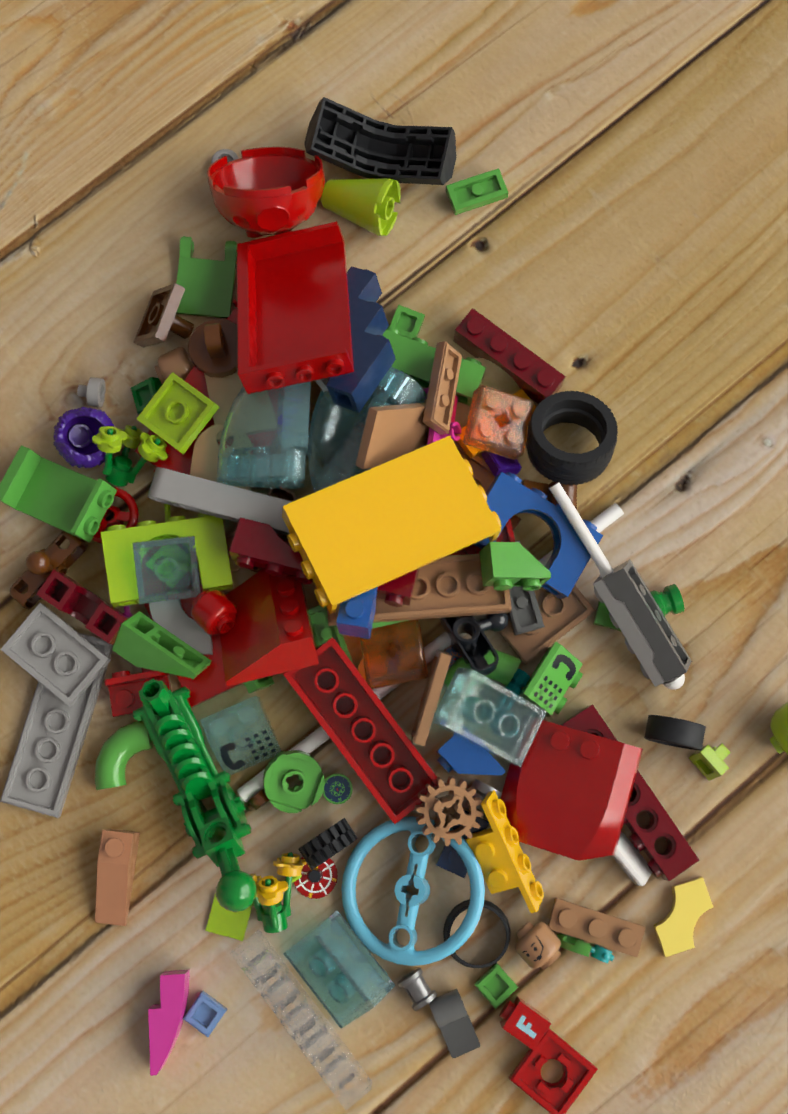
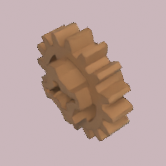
[415,776,484,846]

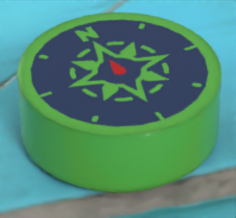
[323,774,353,804]

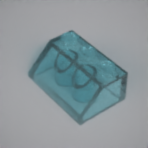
[283,910,396,1028]

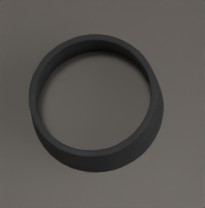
[443,900,511,968]

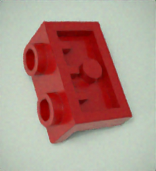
[104,668,172,717]

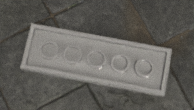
[0,633,113,818]

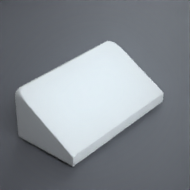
[611,831,652,887]

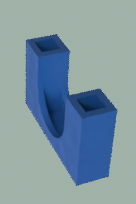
[473,472,603,599]

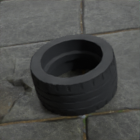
[526,391,618,485]

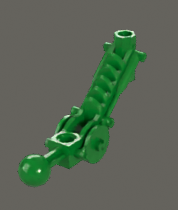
[133,678,257,912]

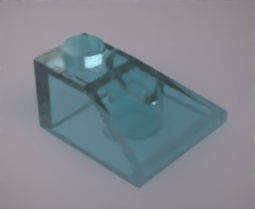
[132,536,201,604]

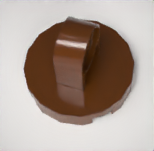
[188,319,238,378]

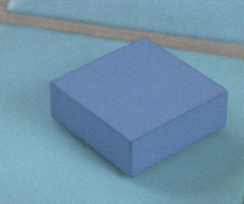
[183,991,227,1037]

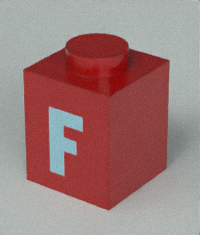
[499,996,551,1051]

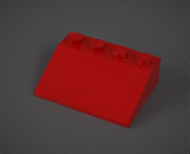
[220,569,319,687]

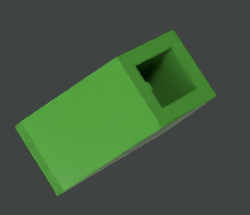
[479,542,551,591]

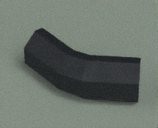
[304,97,457,185]

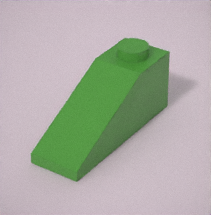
[112,611,211,679]

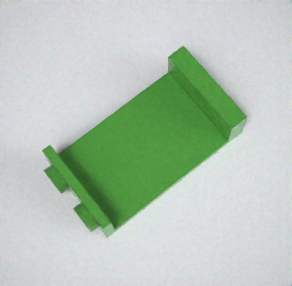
[0,445,117,543]

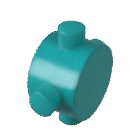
[590,944,614,964]

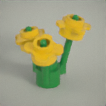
[250,852,307,933]

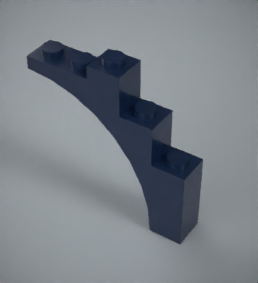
[326,266,396,413]

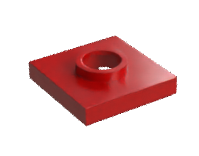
[509,1028,598,1114]

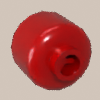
[191,590,237,635]

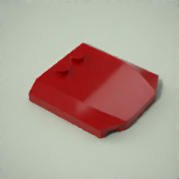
[500,715,643,861]

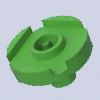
[263,750,325,813]

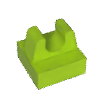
[689,743,731,781]

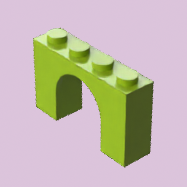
[101,513,233,608]

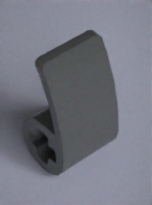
[429,989,480,1058]

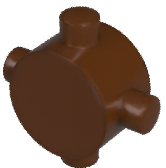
[248,790,269,810]

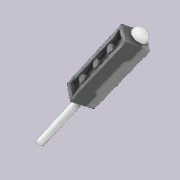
[549,482,692,690]

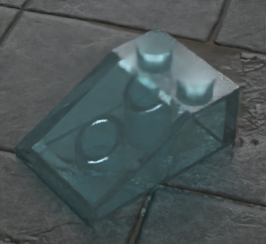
[432,667,547,767]

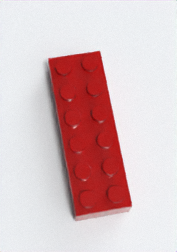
[283,637,438,824]

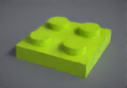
[136,372,219,455]

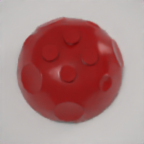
[207,147,325,238]

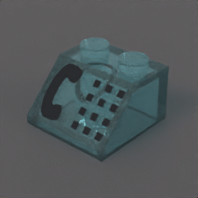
[200,695,282,776]

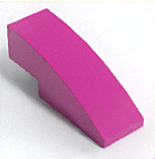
[148,969,190,1076]

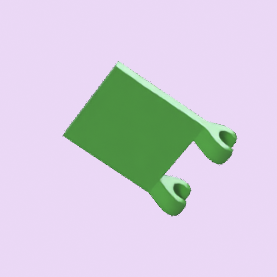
[176,236,237,319]

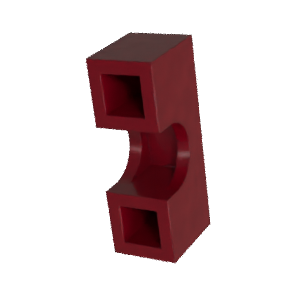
[36,569,130,645]

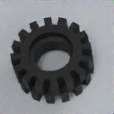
[298,818,358,870]

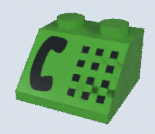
[518,642,583,717]

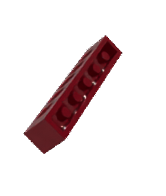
[561,704,699,881]

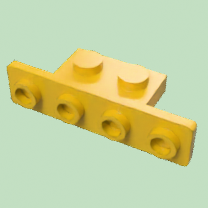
[466,790,544,913]

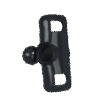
[440,613,509,678]

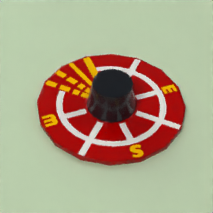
[294,856,338,899]

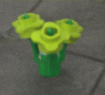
[92,425,168,487]

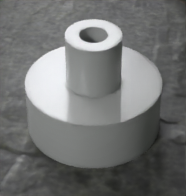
[77,377,106,407]

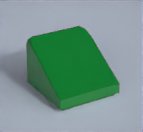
[131,377,162,415]

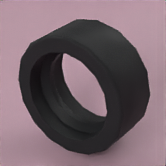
[644,715,706,751]

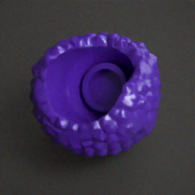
[53,407,115,468]

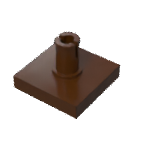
[133,283,194,348]

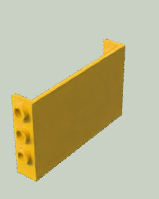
[282,436,501,614]

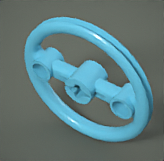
[341,816,485,966]

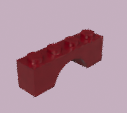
[453,308,566,404]

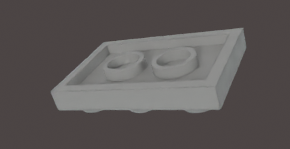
[0,603,111,707]

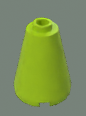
[320,178,401,236]

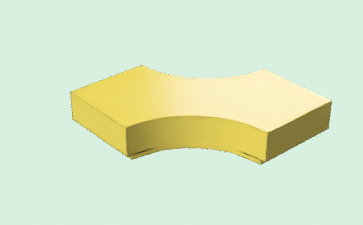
[654,877,713,957]

